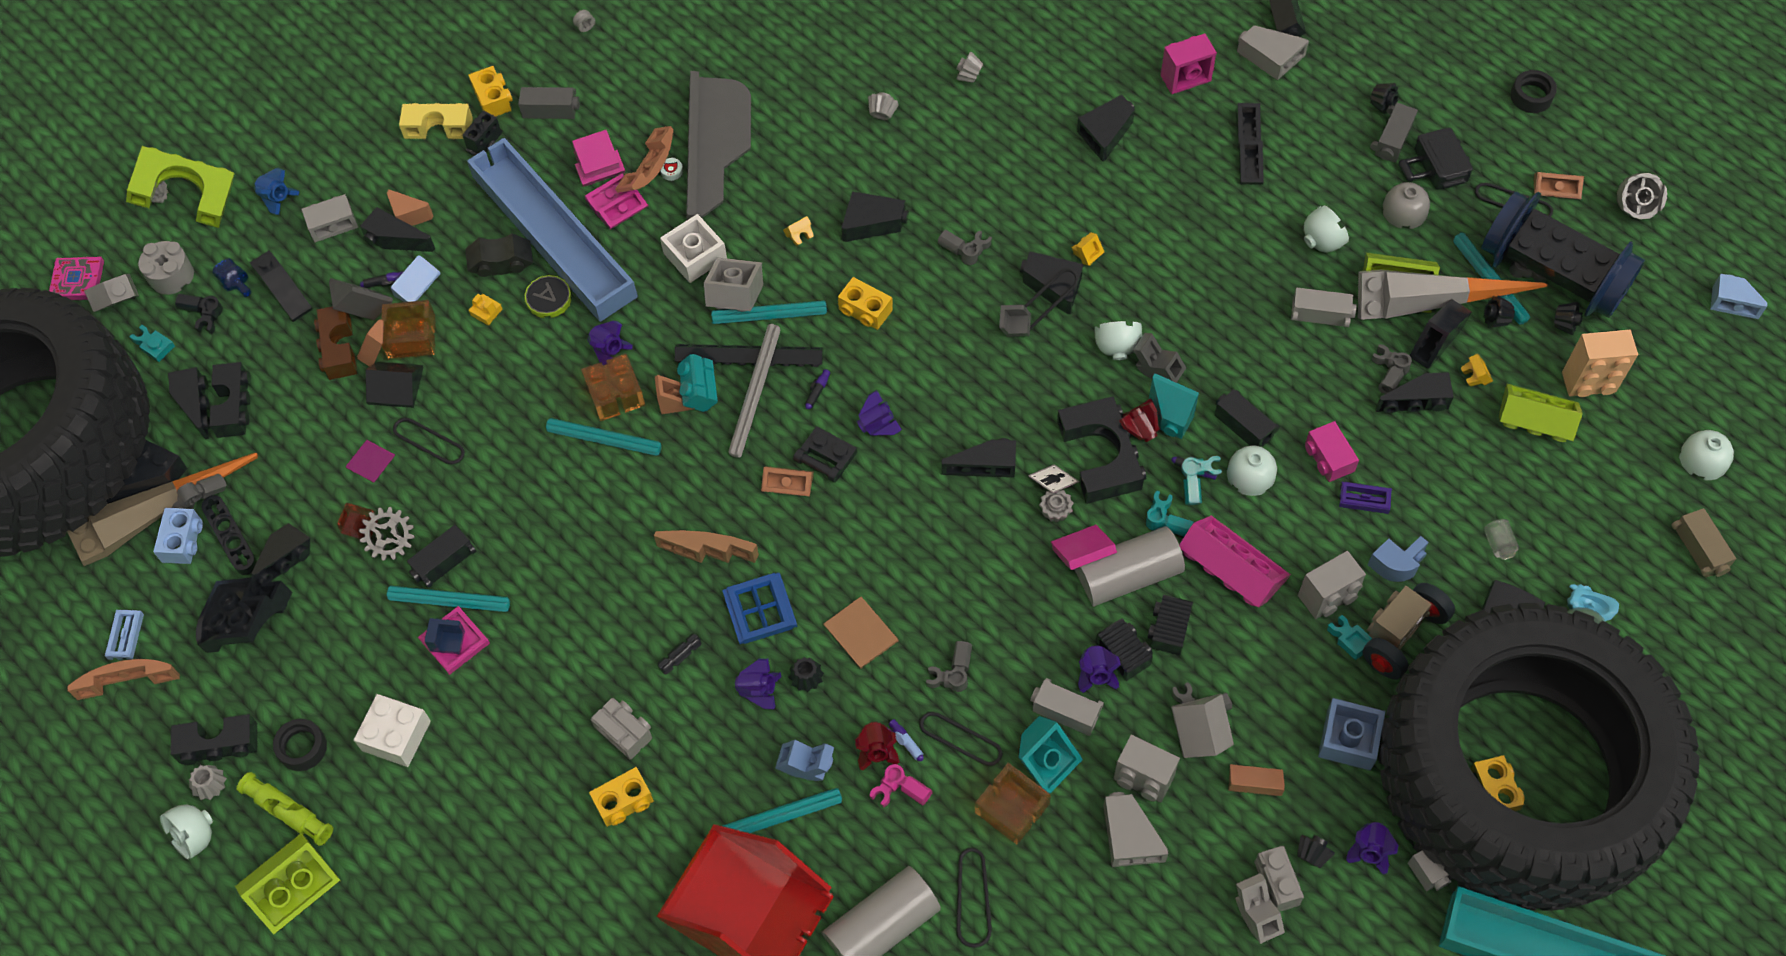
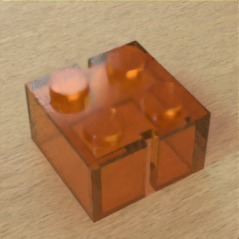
[382,300,435,359]
[581,354,645,421]
[975,763,1051,845]

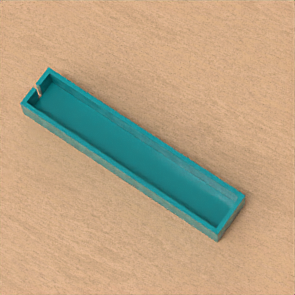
[1439,887,1665,956]

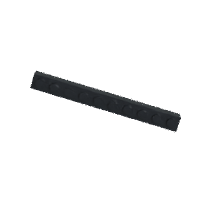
[675,344,823,367]

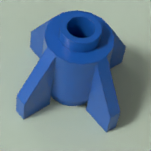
[254,168,299,214]

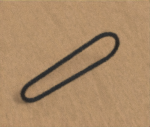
[956,848,992,948]

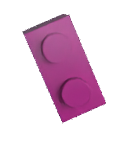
[1305,421,1359,482]

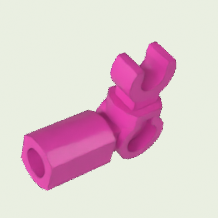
[870,764,932,807]

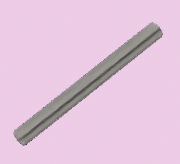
[729,324,781,458]

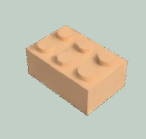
[1562,330,1638,397]

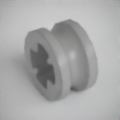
[573,10,595,32]

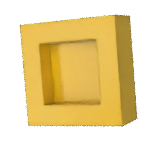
[783,216,814,246]
[1071,232,1104,266]
[468,294,503,326]
[1461,354,1493,387]

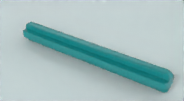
[1453,233,1530,325]
[711,301,827,324]
[546,418,661,456]
[387,586,510,612]
[722,788,842,833]

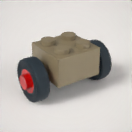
[1363,583,1455,680]

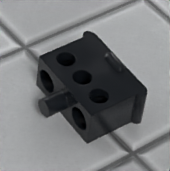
[462,110,503,156]

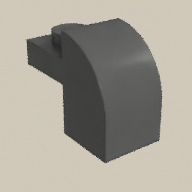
[1133,333,1186,383]

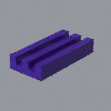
[1339,482,1392,514]

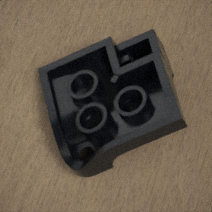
[196,577,293,653]

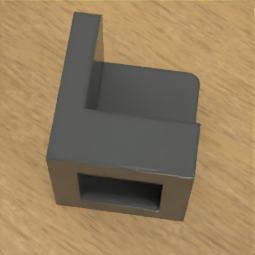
[999,305,1031,337]

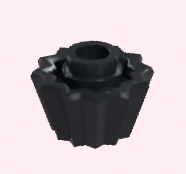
[1370,83,1399,114]
[1484,295,1515,328]
[1554,302,1583,335]
[788,657,824,692]
[1297,835,1335,868]

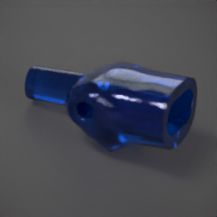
[212,258,252,297]

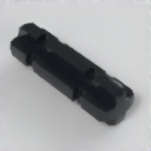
[657,633,702,675]

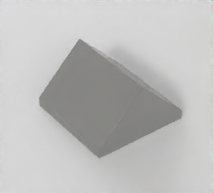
[1171,694,1234,758]

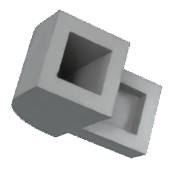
[1236,873,1285,944]

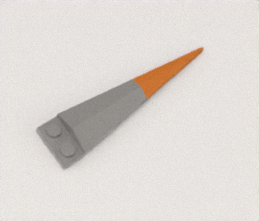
[1358,270,1548,320]

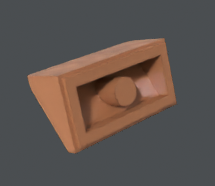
[1534,172,1584,199]
[357,319,383,367]
[761,466,814,496]
[1229,764,1284,796]

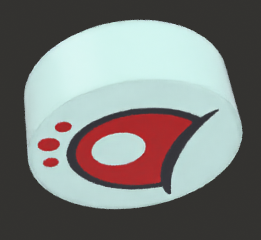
[660,158,683,181]

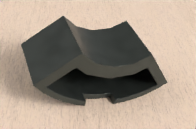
[465,233,533,277]

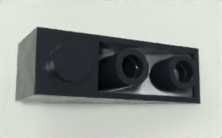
[168,367,211,440]
[1376,372,1454,413]
[251,523,310,592]

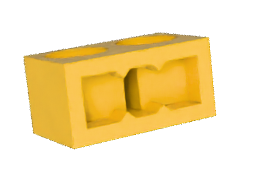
[469,66,513,116]
[838,277,893,330]
[1470,755,1525,811]
[589,767,654,827]

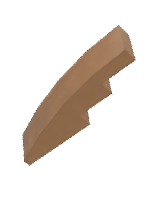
[654,530,759,563]

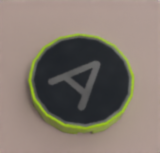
[525,275,571,318]

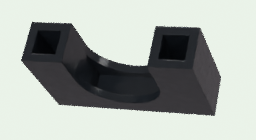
[1057,396,1146,504]

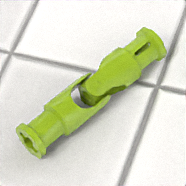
[237,772,334,846]

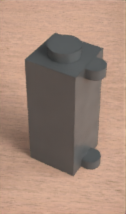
[518,87,580,119]
[1370,103,1418,163]

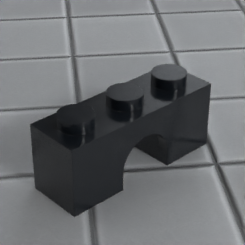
[210,362,251,438]
[171,714,257,765]

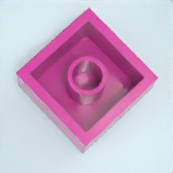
[1161,33,1217,94]

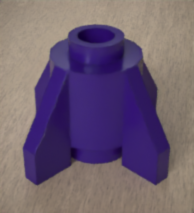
[588,321,633,368]
[857,390,902,435]
[1078,646,1121,693]
[735,659,781,709]
[1346,822,1399,874]

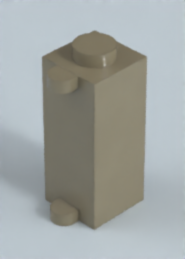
[1671,508,1736,578]

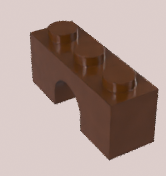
[314,306,358,380]

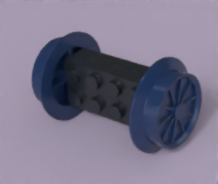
[1481,191,1645,318]

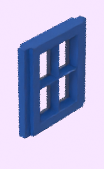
[722,572,797,645]

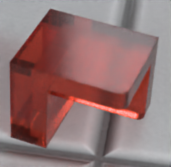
[337,502,378,539]

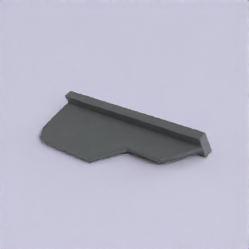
[686,71,751,221]

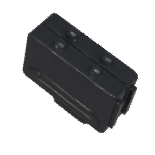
[1398,128,1473,189]

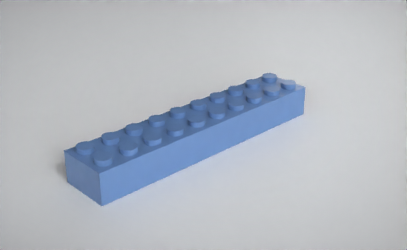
[467,138,638,322]

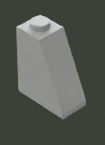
[1237,25,1309,80]
[1104,792,1168,867]

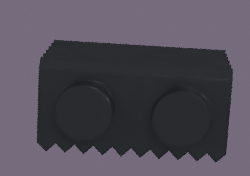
[1147,595,1193,656]
[1096,618,1153,681]

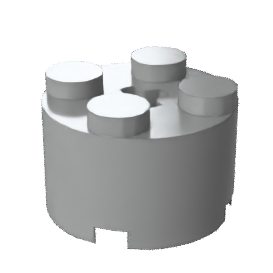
[138,241,194,295]

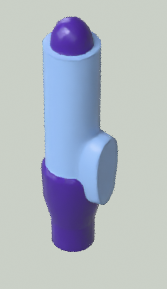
[888,719,924,762]

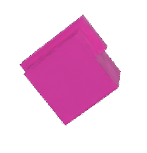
[572,130,625,187]

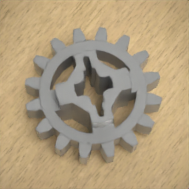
[359,507,415,561]

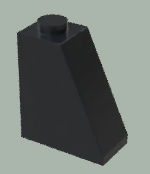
[1077,95,1135,161]
[842,191,909,242]
[1020,251,1084,314]
[1410,299,1472,369]

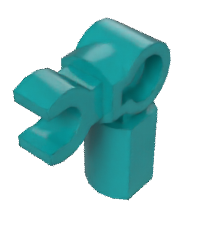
[1181,456,1222,505]
[1146,491,1194,537]

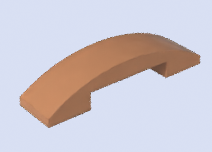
[615,126,673,192]
[68,659,180,700]

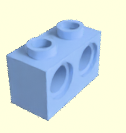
[153,508,203,564]

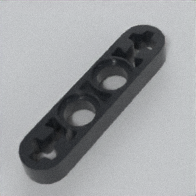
[201,495,257,575]

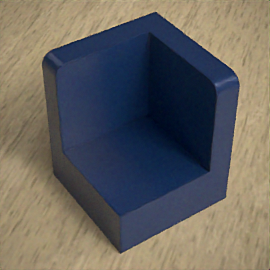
[424,618,465,654]

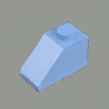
[1710,274,1767,319]

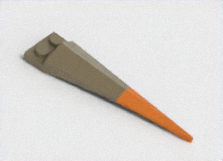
[67,453,258,566]

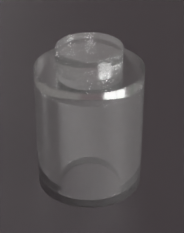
[1484,519,1519,560]

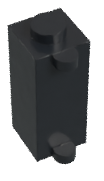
[1269,0,1306,38]
[1215,389,1280,447]
[407,525,477,588]

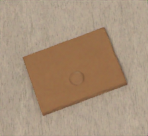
[823,597,899,669]

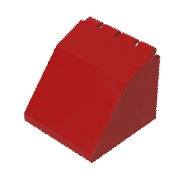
[656,824,834,956]

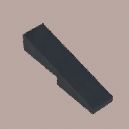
[1235,103,1264,185]

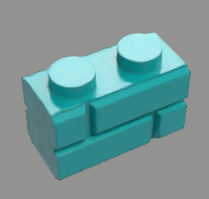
[677,354,718,412]

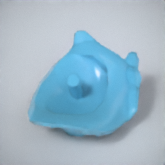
[1567,584,1619,621]

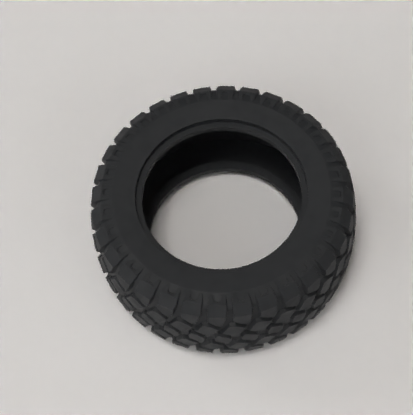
[0,288,150,557]
[1380,603,1699,911]

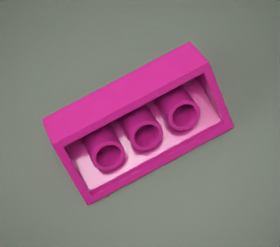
[1179,515,1291,608]

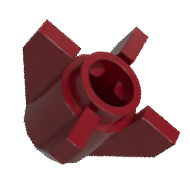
[1119,398,1160,442]
[855,722,900,770]

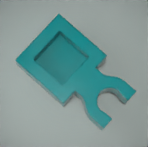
[130,325,175,362]
[1327,615,1372,660]

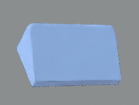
[391,255,441,306]

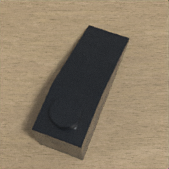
[360,207,435,252]
[249,250,313,322]
[942,438,1016,478]

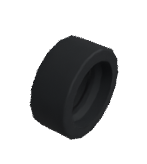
[1511,70,1557,113]
[273,718,327,771]

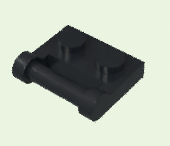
[793,426,857,483]

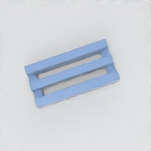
[105,610,144,660]

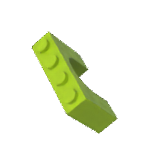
[126,146,234,228]

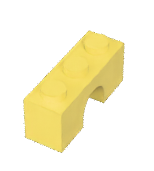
[399,103,473,139]

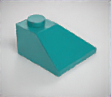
[1149,373,1199,439]
[1019,716,1083,796]

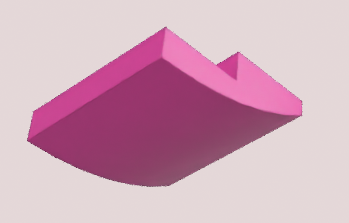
[585,173,648,229]

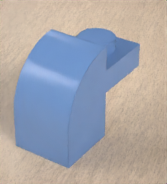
[1368,536,1429,582]
[775,740,834,781]

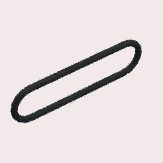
[1475,182,1553,217]
[1024,268,1079,330]
[393,418,465,465]
[919,712,1003,766]

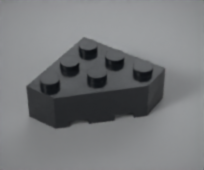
[106,440,188,504]

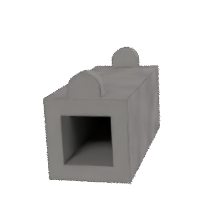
[1291,288,1356,327]
[1031,678,1104,736]

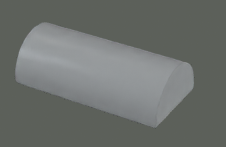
[1074,526,1185,607]
[821,866,941,956]

